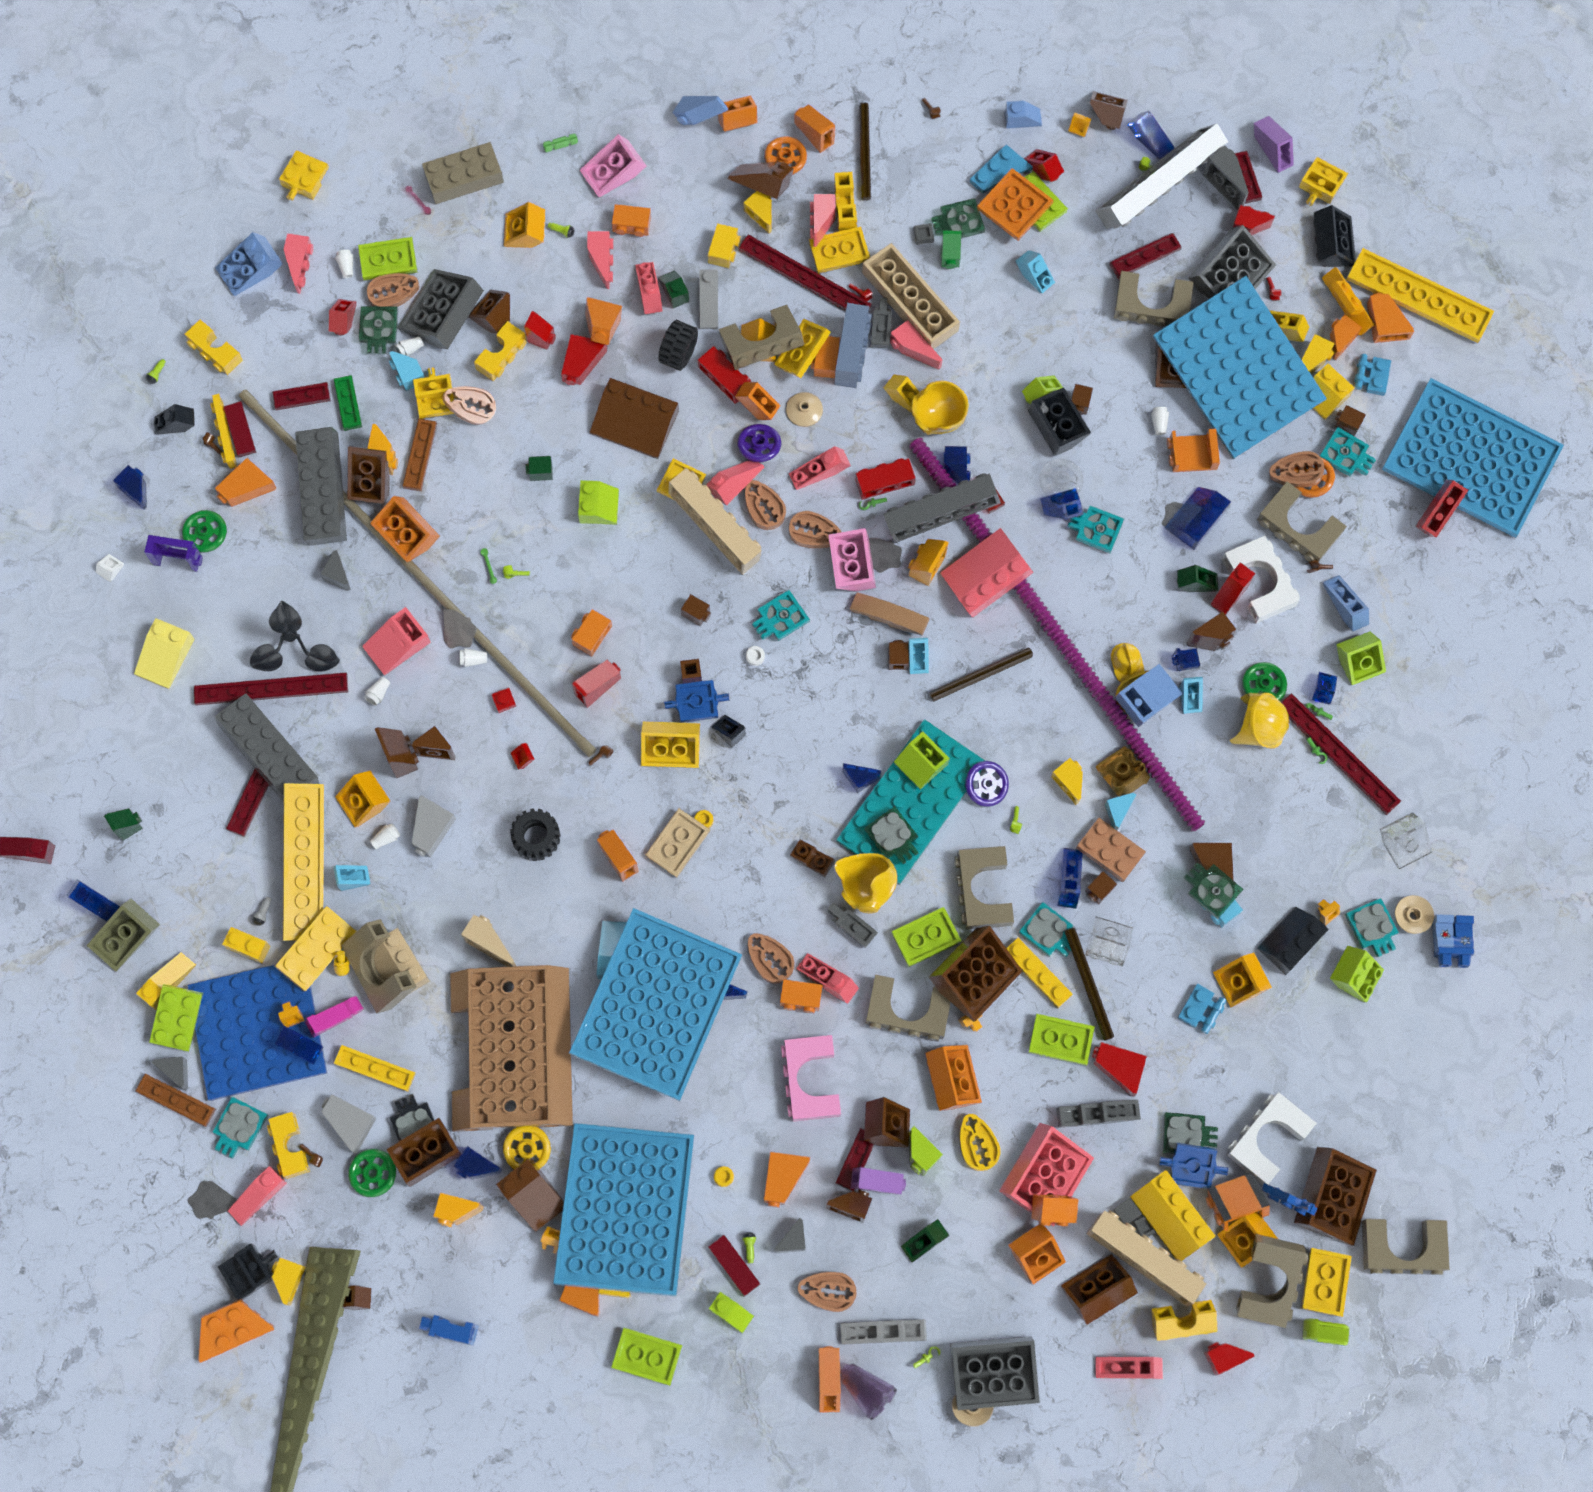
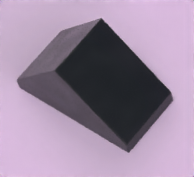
[711,715,746,748]

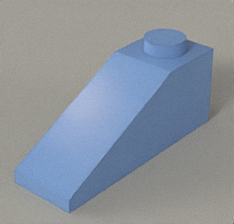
[672,96,728,125]
[1323,575,1369,632]

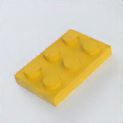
[809,227,870,274]
[774,318,831,378]
[1301,1248,1352,1317]

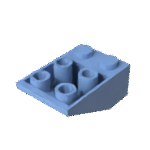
[215,232,283,296]
[1115,664,1183,728]

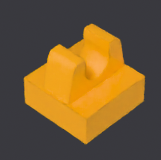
[1068,113,1091,137]
[1318,899,1340,926]
[278,1001,304,1028]
[958,1015,982,1032]
[540,1226,560,1253]

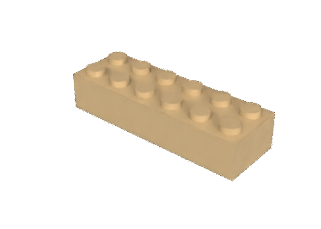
[862,243,960,349]
[668,468,762,575]
[1086,1210,1207,1307]

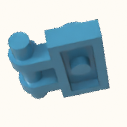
[1354,354,1392,396]
[1178,983,1227,1034]

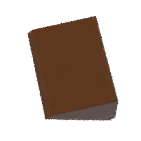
[412,726,456,761]

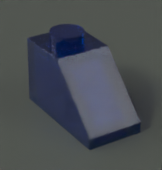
[113,465,147,510]
[275,1026,323,1065]
[454,1146,502,1180]

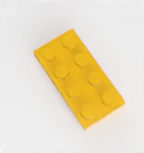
[274,906,356,992]

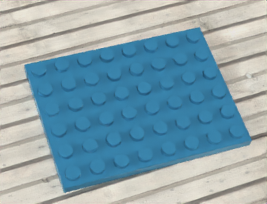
[1153,276,1327,459]
[1382,378,1564,538]
[569,908,742,1101]
[554,1123,694,1297]

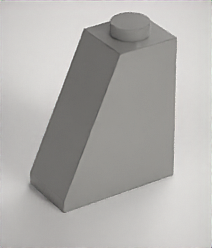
[412,795,456,858]
[322,1094,377,1154]

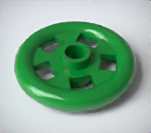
[182,510,227,553]
[1242,662,1287,701]
[348,1149,397,1197]

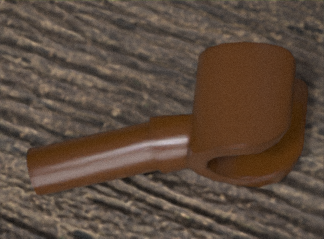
[922,98,941,119]
[203,432,223,456]
[1306,560,1333,573]
[588,745,614,766]
[299,1144,323,1167]

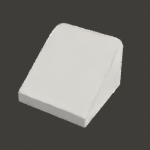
[96,554,124,582]

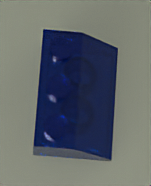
[1165,487,1231,550]

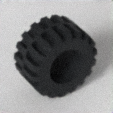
[658,319,698,371]
[510,808,561,861]

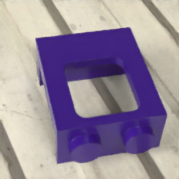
[144,535,203,572]

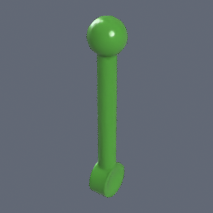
[481,548,497,584]

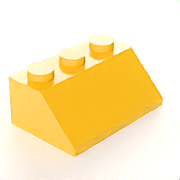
[641,721,700,768]

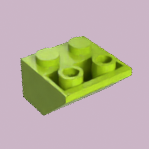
[894,731,950,790]
[1330,945,1384,1003]

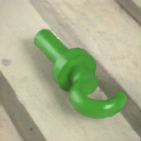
[859,497,887,510]
[1305,703,1333,720]
[1306,737,1327,764]

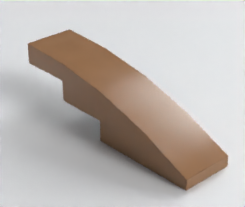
[850,592,930,636]

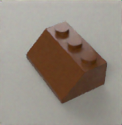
[386,1118,462,1187]
[1061,1254,1138,1325]

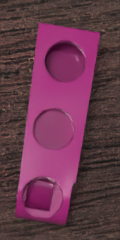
[305,996,364,1038]

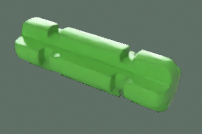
[543,133,578,152]

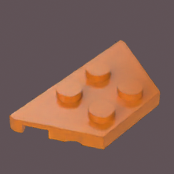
[199,1299,275,1363]

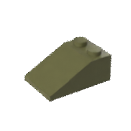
[87,899,160,972]

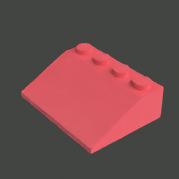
[940,528,1034,617]
[999,1123,1094,1226]

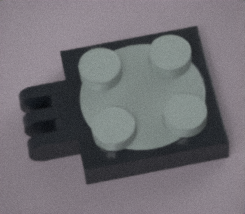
[390,1094,435,1141]

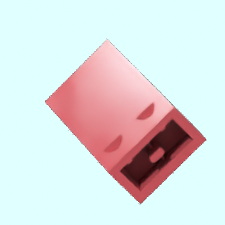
[362,607,431,676]

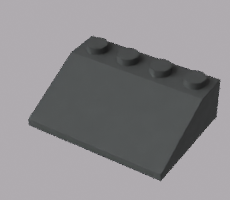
[1188,225,1276,299]
[398,269,484,350]
[950,1336,1040,1410]

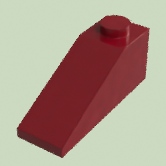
[0,837,55,865]

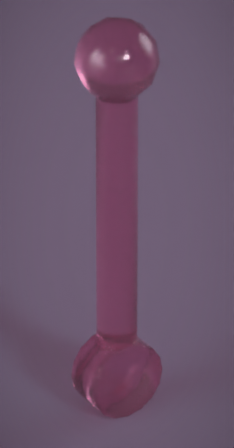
[405,185,431,215]

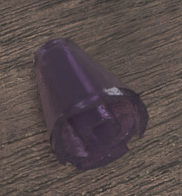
[840,1363,897,1420]

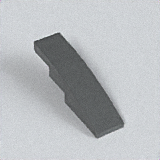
[1056,1100,1141,1128]

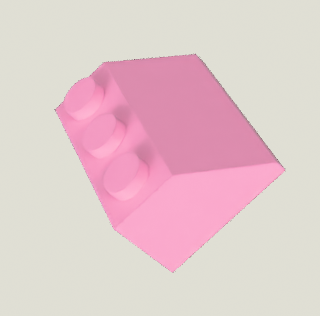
[829,528,876,591]

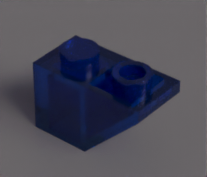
[944,446,971,484]
[1040,488,1084,520]

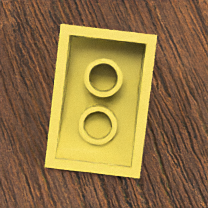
[134,618,195,689]

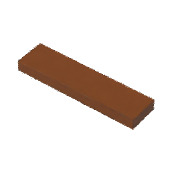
[403,418,437,492]
[135,1073,216,1127]

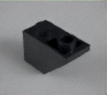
[153,404,195,435]

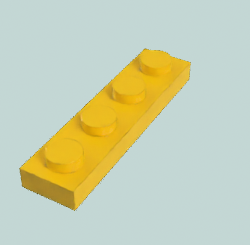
[210,394,237,469]
[1006,937,1073,1008]
[334,1045,416,1092]

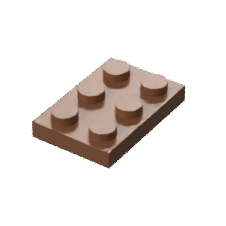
[1076,818,1146,882]

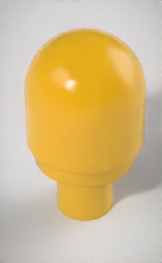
[333,950,350,976]

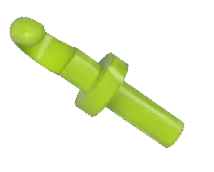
[912,1346,941,1369]

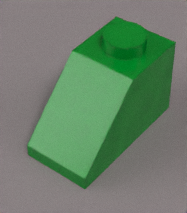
[941,231,961,269]

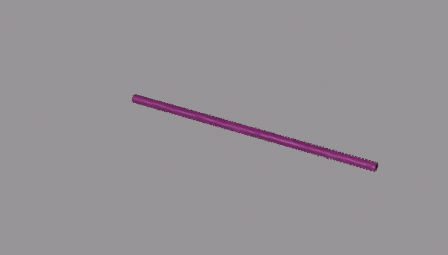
[909,437,1206,832]

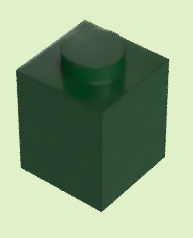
[525,456,553,481]

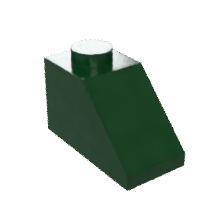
[658,270,689,308]
[1177,565,1219,592]
[104,808,143,841]
[900,1219,950,1263]

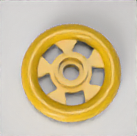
[503,1126,551,1170]

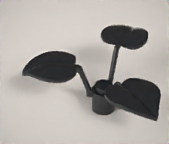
[250,600,340,672]

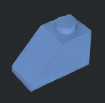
[1005,101,1042,129]

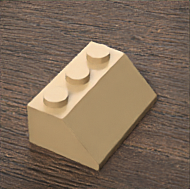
[374,928,430,993]

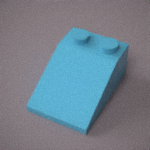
[597,921,627,979]

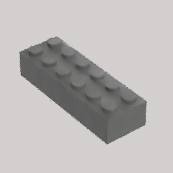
[295,427,347,546]
[883,473,1001,543]
[215,694,319,801]

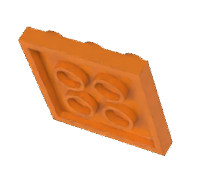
[977,168,1054,241]

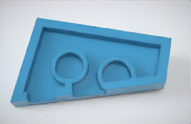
[970,144,1033,193]

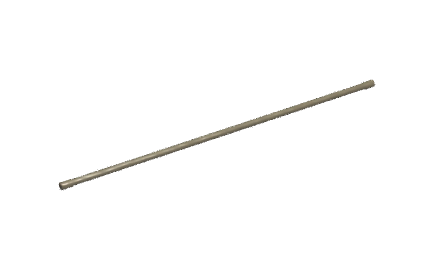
[239,389,597,757]

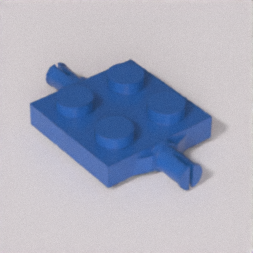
[664,680,730,723]
[1159,1143,1229,1189]
[1261,1183,1317,1216]

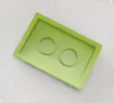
[1024,171,1068,232]
[358,237,418,281]
[891,907,961,967]
[149,984,203,1052]
[1028,1014,1095,1066]
[611,1328,683,1386]

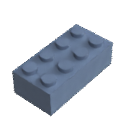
[835,303,872,388]

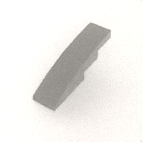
[841,1319,927,1344]

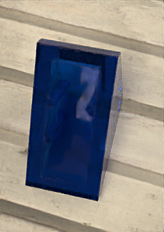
[842,763,881,794]

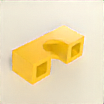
[834,172,857,231]
[185,319,243,375]
[474,321,527,382]
[267,1112,310,1179]
[1151,1300,1217,1341]

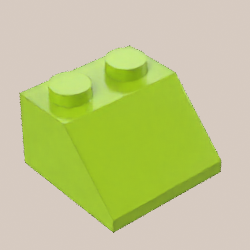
[578,480,619,525]
[1336,631,1386,685]
[909,1126,943,1176]

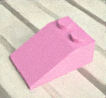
[580,134,646,197]

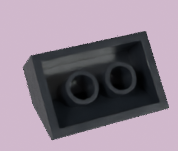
[1313,205,1356,267]
[1028,387,1091,456]
[1257,907,1329,975]

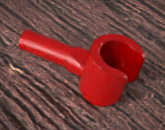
[1266,277,1282,300]
[849,284,873,301]

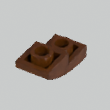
[790,839,835,877]

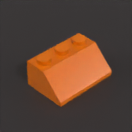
[370,496,440,562]
[925,1045,982,1111]

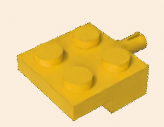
[279,150,329,201]
[1299,157,1348,206]
[413,367,455,419]

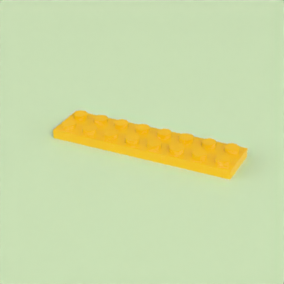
[1346,248,1495,343]
[282,783,324,941]

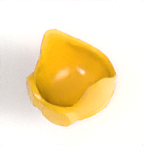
[912,380,969,435]
[1230,693,1289,749]
[834,853,897,914]

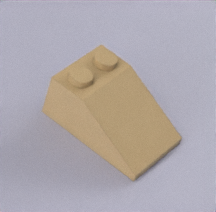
[461,915,517,967]

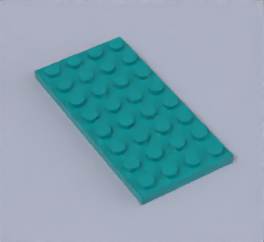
[836,719,986,885]

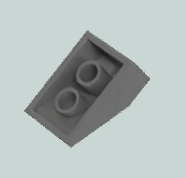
[1203,145,1249,210]

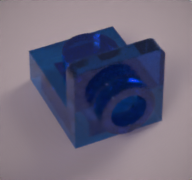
[1172,648,1201,672]
[1312,672,1337,705]

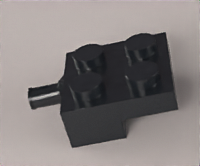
[218,1243,278,1300]

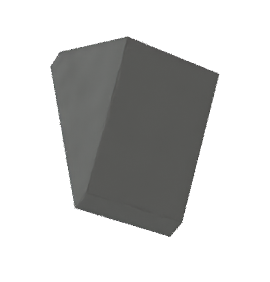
[321,550,351,591]
[152,1057,188,1091]
[774,1218,806,1253]

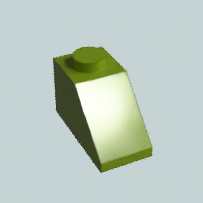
[1021,375,1063,405]
[709,1292,754,1333]

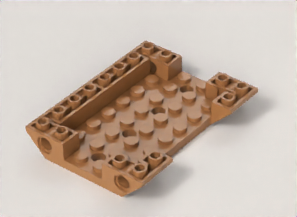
[450,965,573,1132]

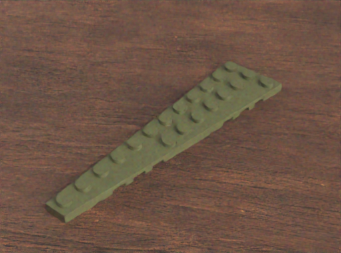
[270,1247,361,1492]

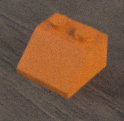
[1008,1224,1066,1285]

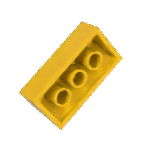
[1130,1170,1215,1261]

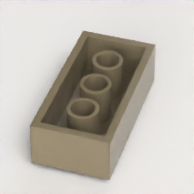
[422,142,504,204]

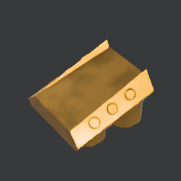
[1095,746,1150,797]

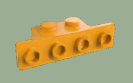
[1322,267,1374,335]

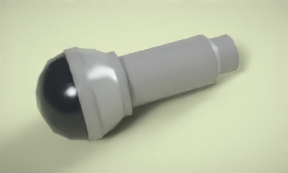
[252,897,271,926]

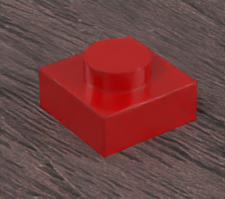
[491,688,517,713]
[510,743,535,770]

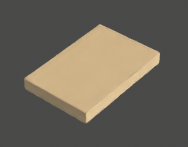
[645,808,711,878]

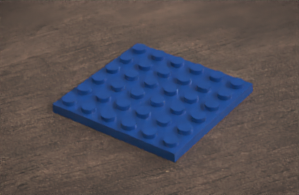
[188,964,328,1101]

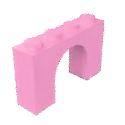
[781,1035,841,1122]

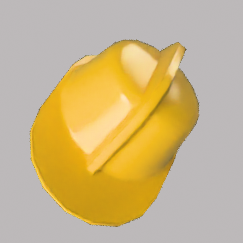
[1111,643,1144,683]

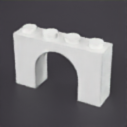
[1222,536,1300,624]
[1226,1092,1317,1185]

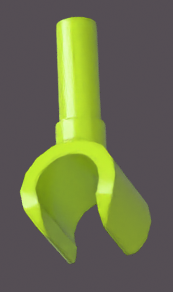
[1139,157,1151,171]
[503,565,530,579]
[1010,806,1023,834]

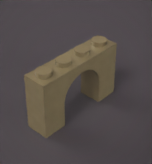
[1114,271,1194,327]
[719,304,804,370]
[1257,482,1347,562]
[955,846,1014,930]
[341,919,417,1014]
[866,975,951,1041]
[1362,1219,1450,1275]
[1236,1234,1308,1328]

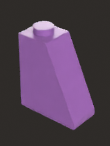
[1254,116,1294,173]
[850,1167,906,1195]

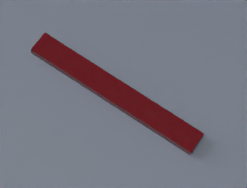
[739,234,871,311]
[194,672,349,706]
[1281,693,1401,815]

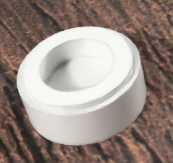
[746,646,765,666]

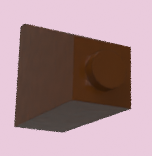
[1190,843,1234,889]

